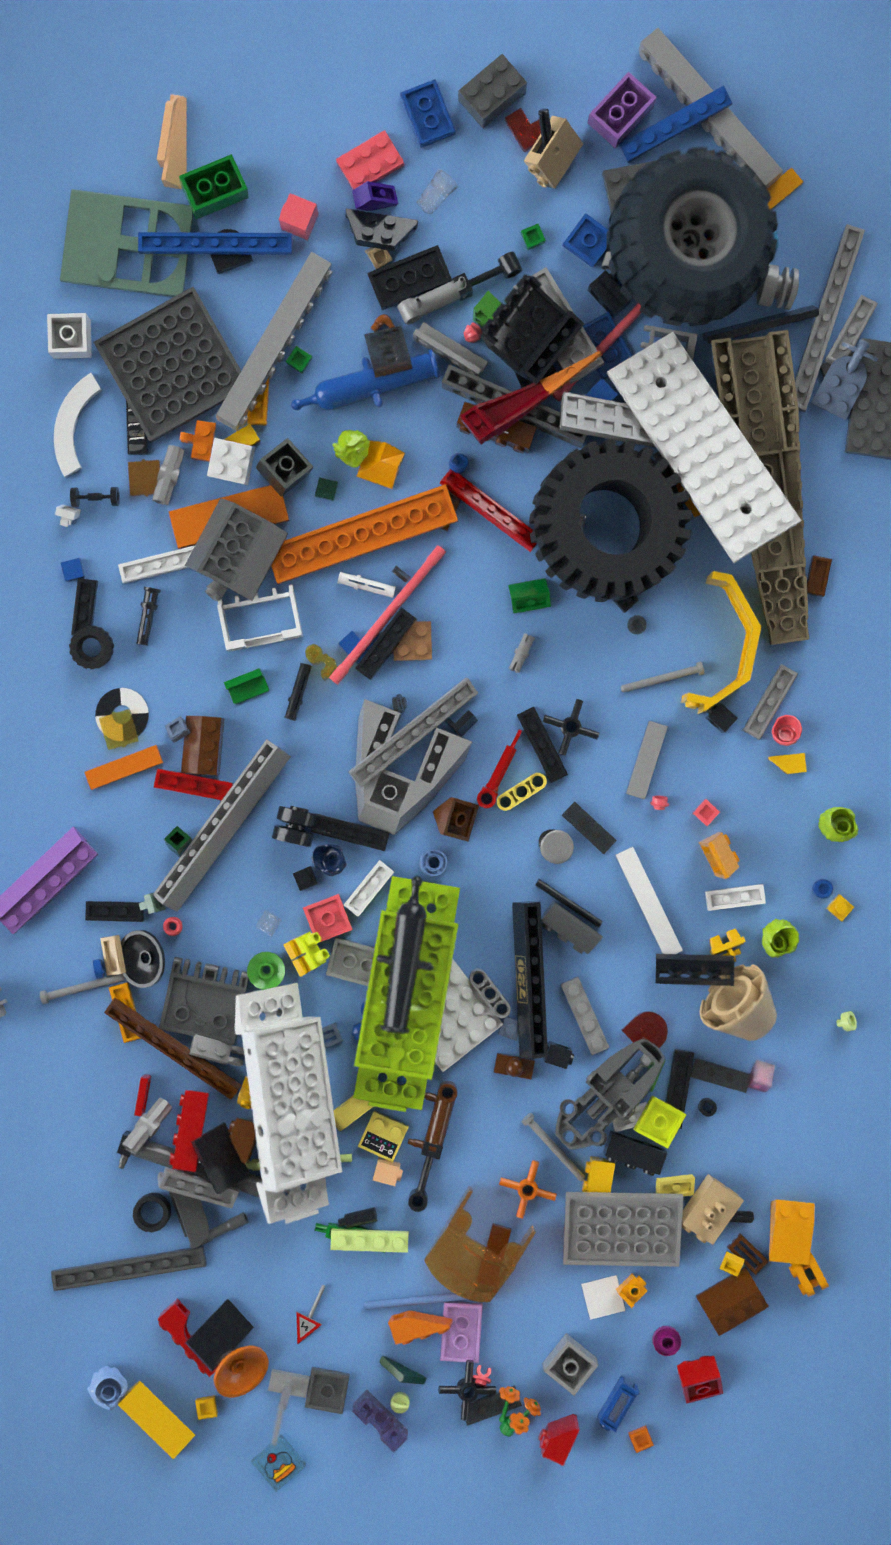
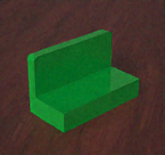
[508,578,551,613]
[224,668,269,704]

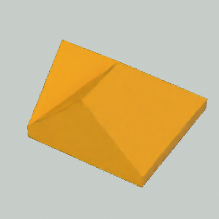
[356,440,405,489]

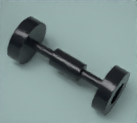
[70,487,120,507]

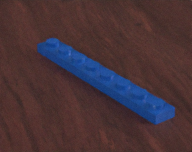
[138,232,292,255]

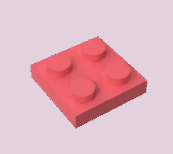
[303,894,353,943]

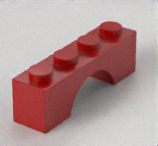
[157,1298,218,1377]

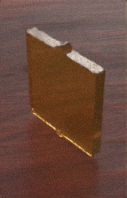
[128,459,160,497]

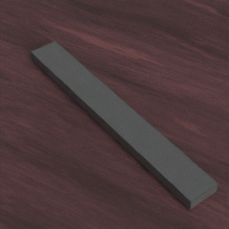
[51,1246,207,1291]

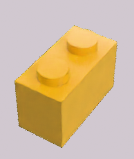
[582,1156,615,1193]

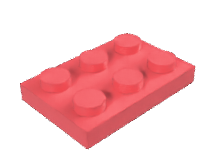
[336,130,404,190]

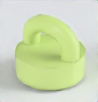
[390,1392,410,1413]

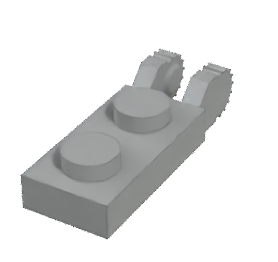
[189,1034,245,1067]

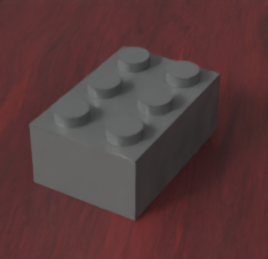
[458,54,527,129]

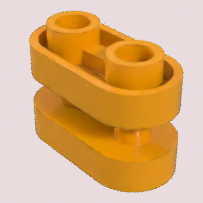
[788,1252,829,1297]

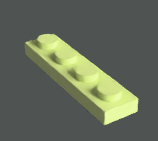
[331,1229,409,1253]

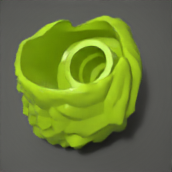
[332,430,370,468]
[818,807,859,842]
[762,919,799,958]

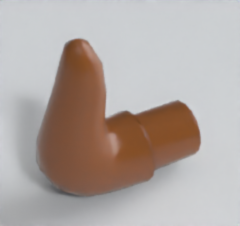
[370,314,396,333]

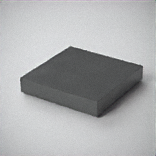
[305,1367,350,1414]

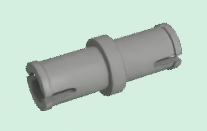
[508,634,535,673]

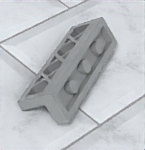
[413,322,488,377]
[157,1167,239,1209]

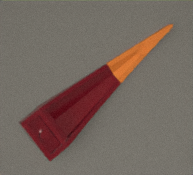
[460,351,602,445]

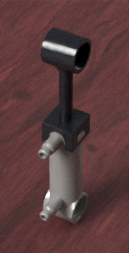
[397,251,523,325]

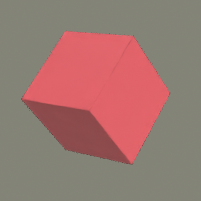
[279,193,319,240]

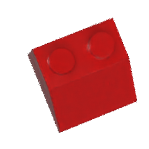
[677,1355,723,1404]
[538,1414,580,1466]

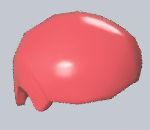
[772,715,802,746]

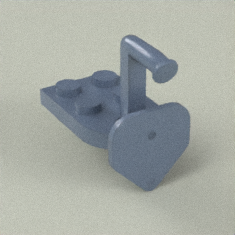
[811,340,878,420]

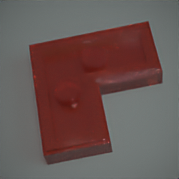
[504,108,541,152]

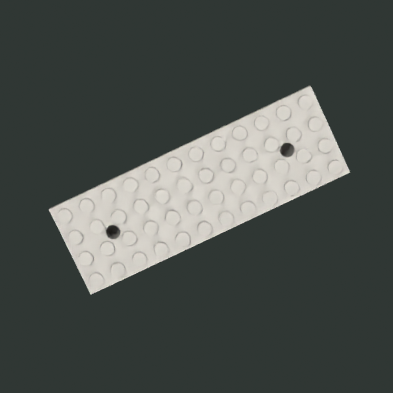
[607,332,801,563]

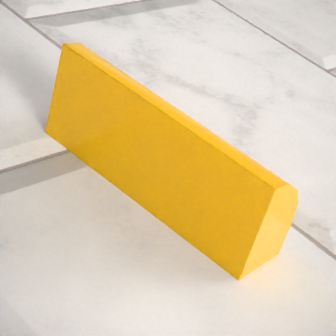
[118,1380,195,1459]

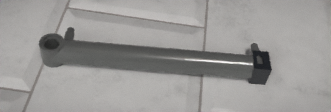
[117,1131,290,1216]

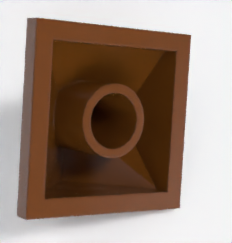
[433,797,479,842]

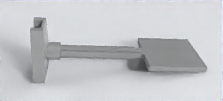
[268,1369,310,1445]

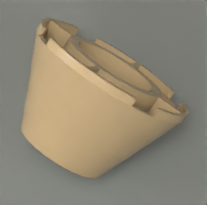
[700,964,777,1041]

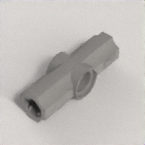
[152,445,184,505]
[122,1097,173,1155]

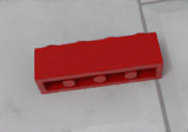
[169,1090,209,1173]

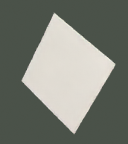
[581,1275,625,1320]

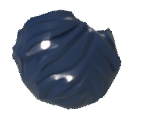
[311,844,347,876]

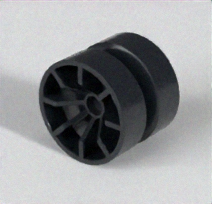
[272,805,319,847]

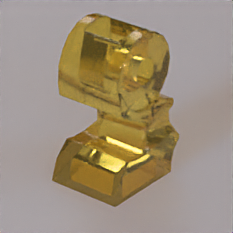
[305,644,337,681]

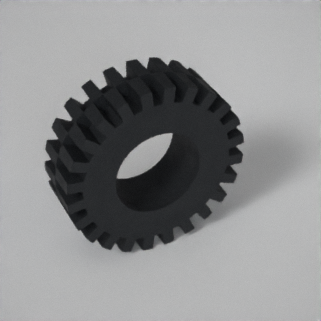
[529,439,692,602]

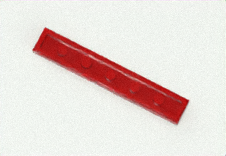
[440,469,537,553]

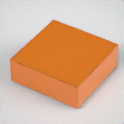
[628,1425,654,1453]

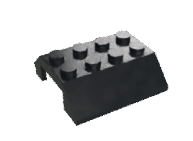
[481,274,585,384]

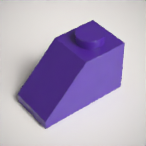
[352,181,398,211]

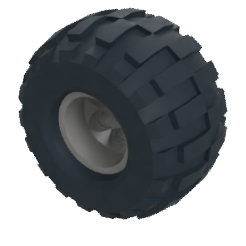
[606,147,778,326]

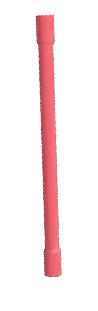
[552,303,642,402]
[329,545,446,685]

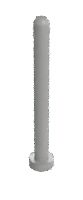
[620,661,705,692]
[40,974,125,1005]
[521,1113,585,1181]

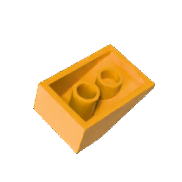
[699,832,740,879]
[769,1199,815,1265]

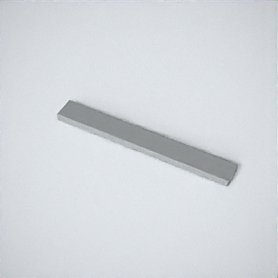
[349,678,478,788]

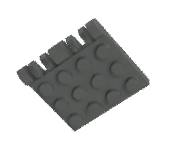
[159,957,249,1045]

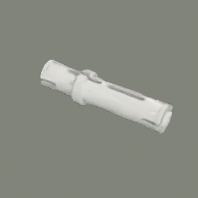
[337,571,396,598]

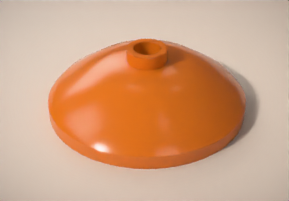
[214,1346,269,1398]

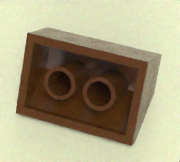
[181,715,225,776]
[228,1118,257,1164]
[696,1267,769,1336]

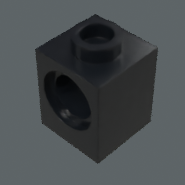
[705,703,738,733]
[543,1041,574,1069]

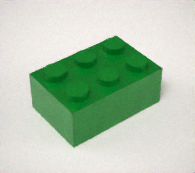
[179,154,249,220]

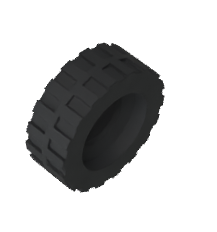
[69,626,114,670]

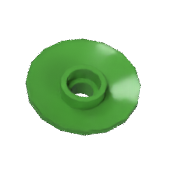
[247,952,285,990]

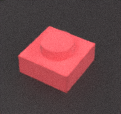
[692,799,720,826]

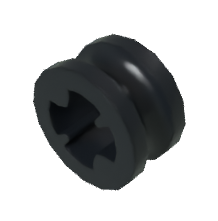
[698,1098,717,1117]

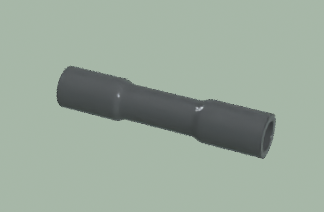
[196,1212,249,1248]

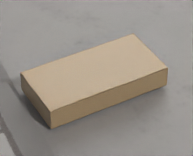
[100,935,126,976]

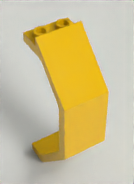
[681,571,761,714]

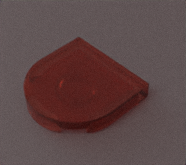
[621,1011,668,1054]

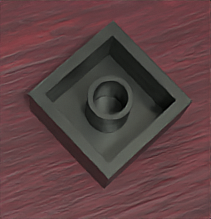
[256,438,313,497]

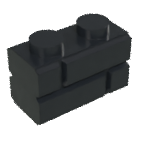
[588,270,631,318]

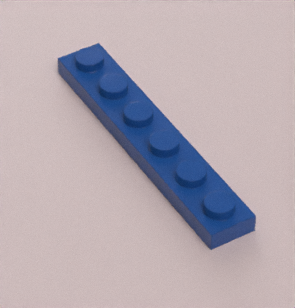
[619,85,732,163]

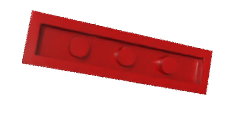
[154,769,233,800]

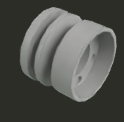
[757,264,799,310]

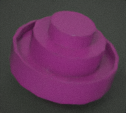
[652,1326,681,1356]

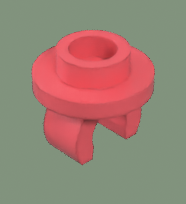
[472,1365,491,1387]

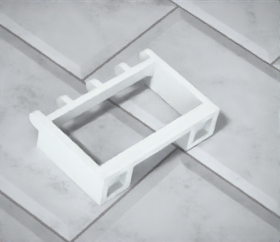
[217,584,303,652]

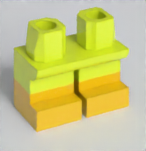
[283,932,330,977]

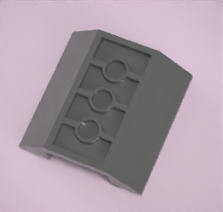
[185,498,288,601]

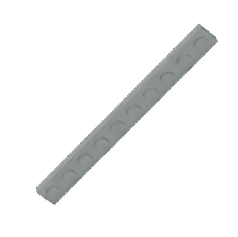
[795,224,865,412]

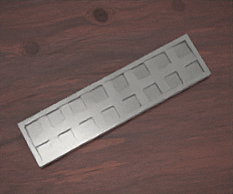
[560,392,656,448]

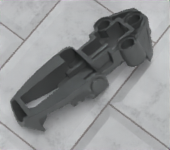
[555,1039,665,1150]

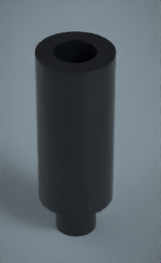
[338,1207,378,1228]

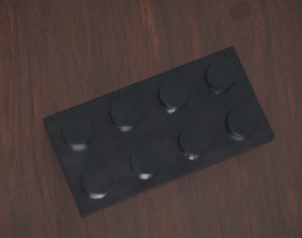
[367,245,452,310]

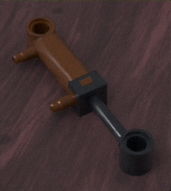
[408,1081,457,1212]

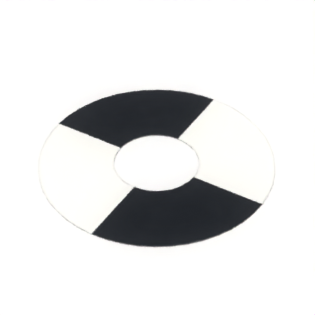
[95,688,149,741]

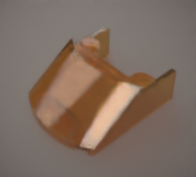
[424,1186,536,1302]

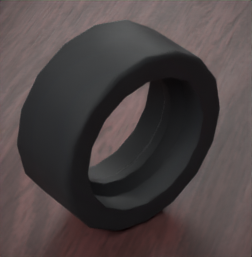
[132,1193,171,1233]

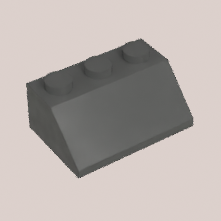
[541,901,603,954]

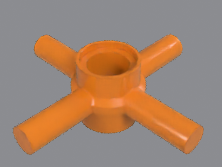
[499,1160,557,1218]

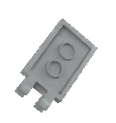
[326,937,375,986]

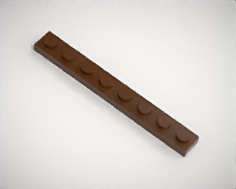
[104,997,242,1100]

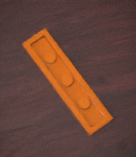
[84,745,164,790]

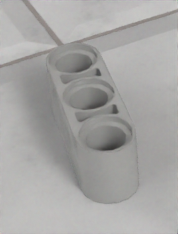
[470,968,511,1018]

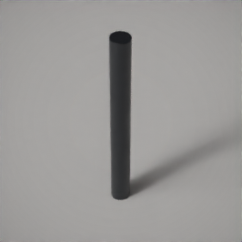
[535,879,603,927]

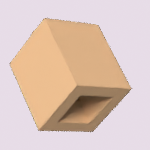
[373,1157,403,1186]

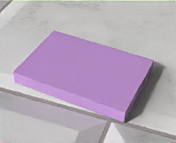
[440,1301,483,1363]

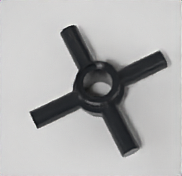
[543,699,599,756]
[438,1360,496,1421]

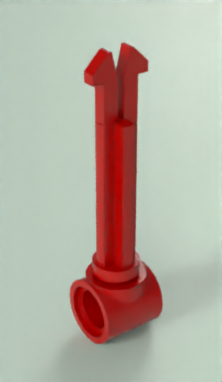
[477,729,522,809]

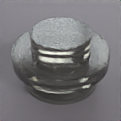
[627,615,647,635]
[392,694,407,713]

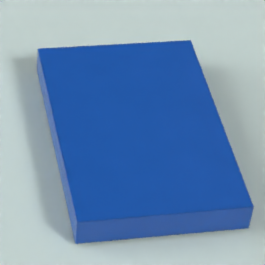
[400,79,456,148]
[582,312,633,380]

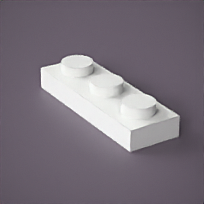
[344,860,394,917]
[705,884,766,911]

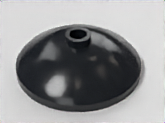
[121,930,165,988]

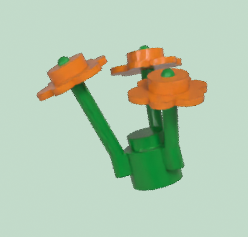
[499,1386,541,1437]

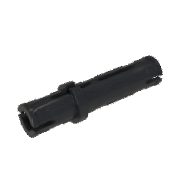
[284,663,312,721]

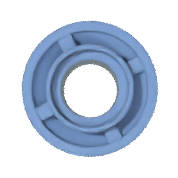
[419,849,447,876]

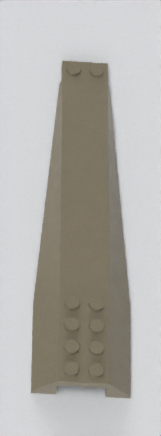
[711,330,809,645]

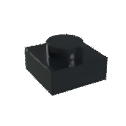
[293,866,318,891]

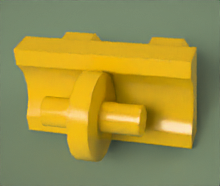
[709,928,746,962]

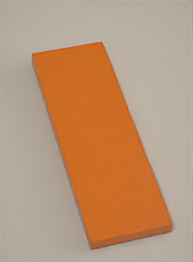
[168,485,289,549]

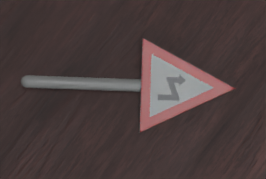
[296,1285,325,1343]

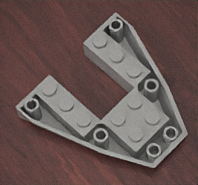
[355,699,472,835]

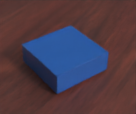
[61,558,85,582]

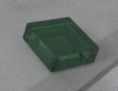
[315,477,338,501]

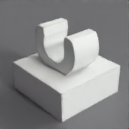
[55,504,81,527]

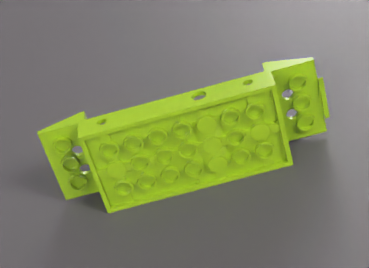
[353,876,460,1112]

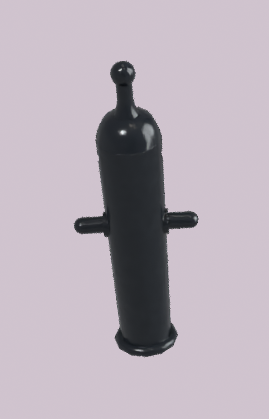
[377,876,433,1034]

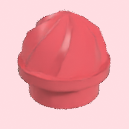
[464,322,483,343]

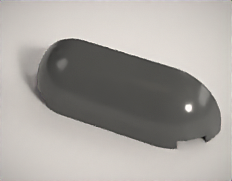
[169,1191,209,1249]

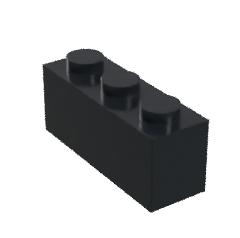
[603,1130,667,1176]

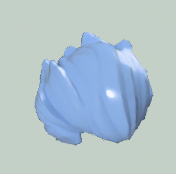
[87,1366,128,1410]

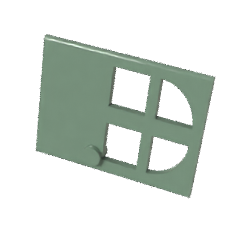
[60,189,193,297]

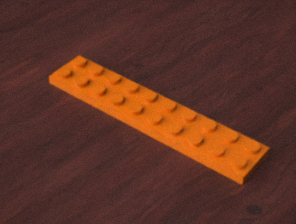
[271,484,458,584]

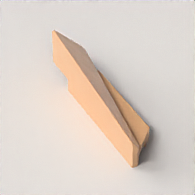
[157,94,187,189]

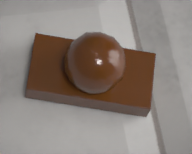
[494,1053,535,1080]

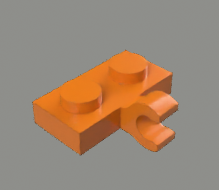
[179,420,216,462]

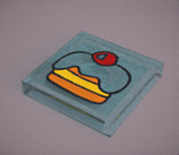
[251,1434,306,1491]

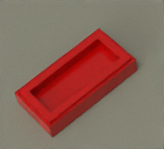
[134,1074,152,1117]

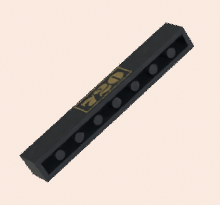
[512,901,548,1059]

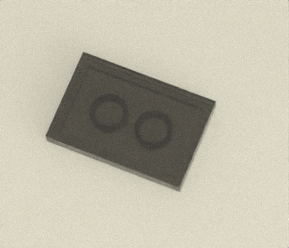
[364,326,413,378]

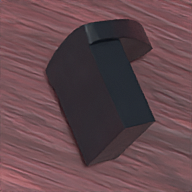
[444,710,478,737]

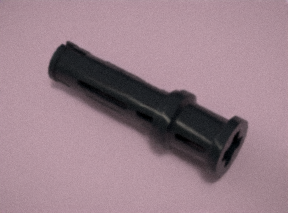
[136,586,161,646]

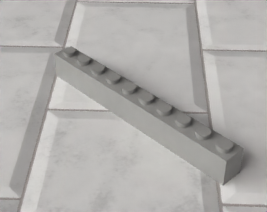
[639,28,783,188]
[216,252,333,431]
[153,739,291,912]

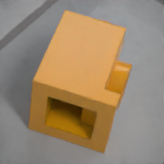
[616,1273,648,1308]

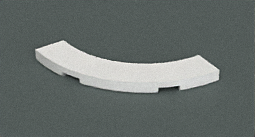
[54,373,102,478]

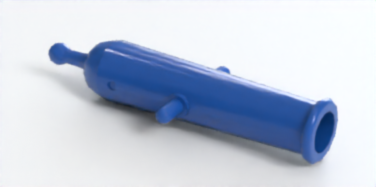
[291,349,440,411]

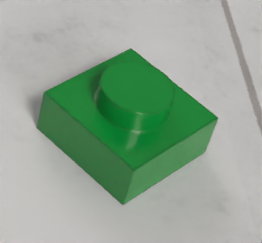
[521,223,546,250]
[286,346,313,374]

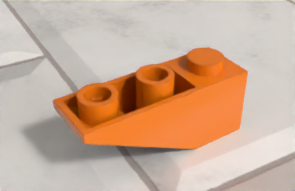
[388,1310,453,1345]

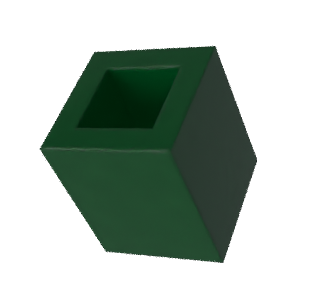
[164,826,192,858]

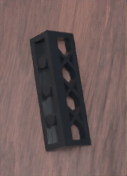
[656,954,734,986]

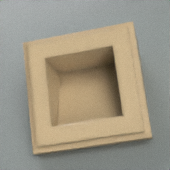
[365,247,393,269]

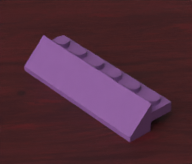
[0,826,98,934]

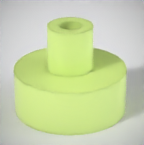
[836,1011,857,1032]

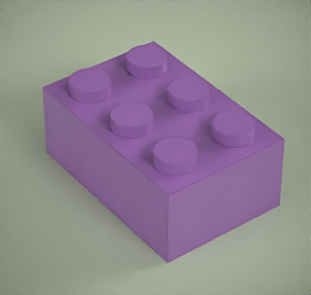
[588,72,657,149]

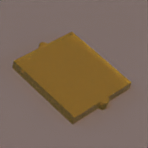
[99,709,139,750]

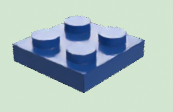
[563,213,608,268]

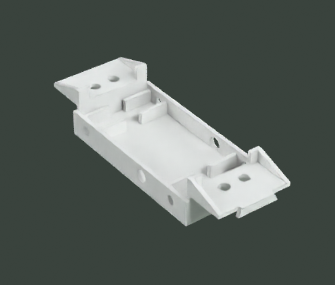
[235,983,342,1224]

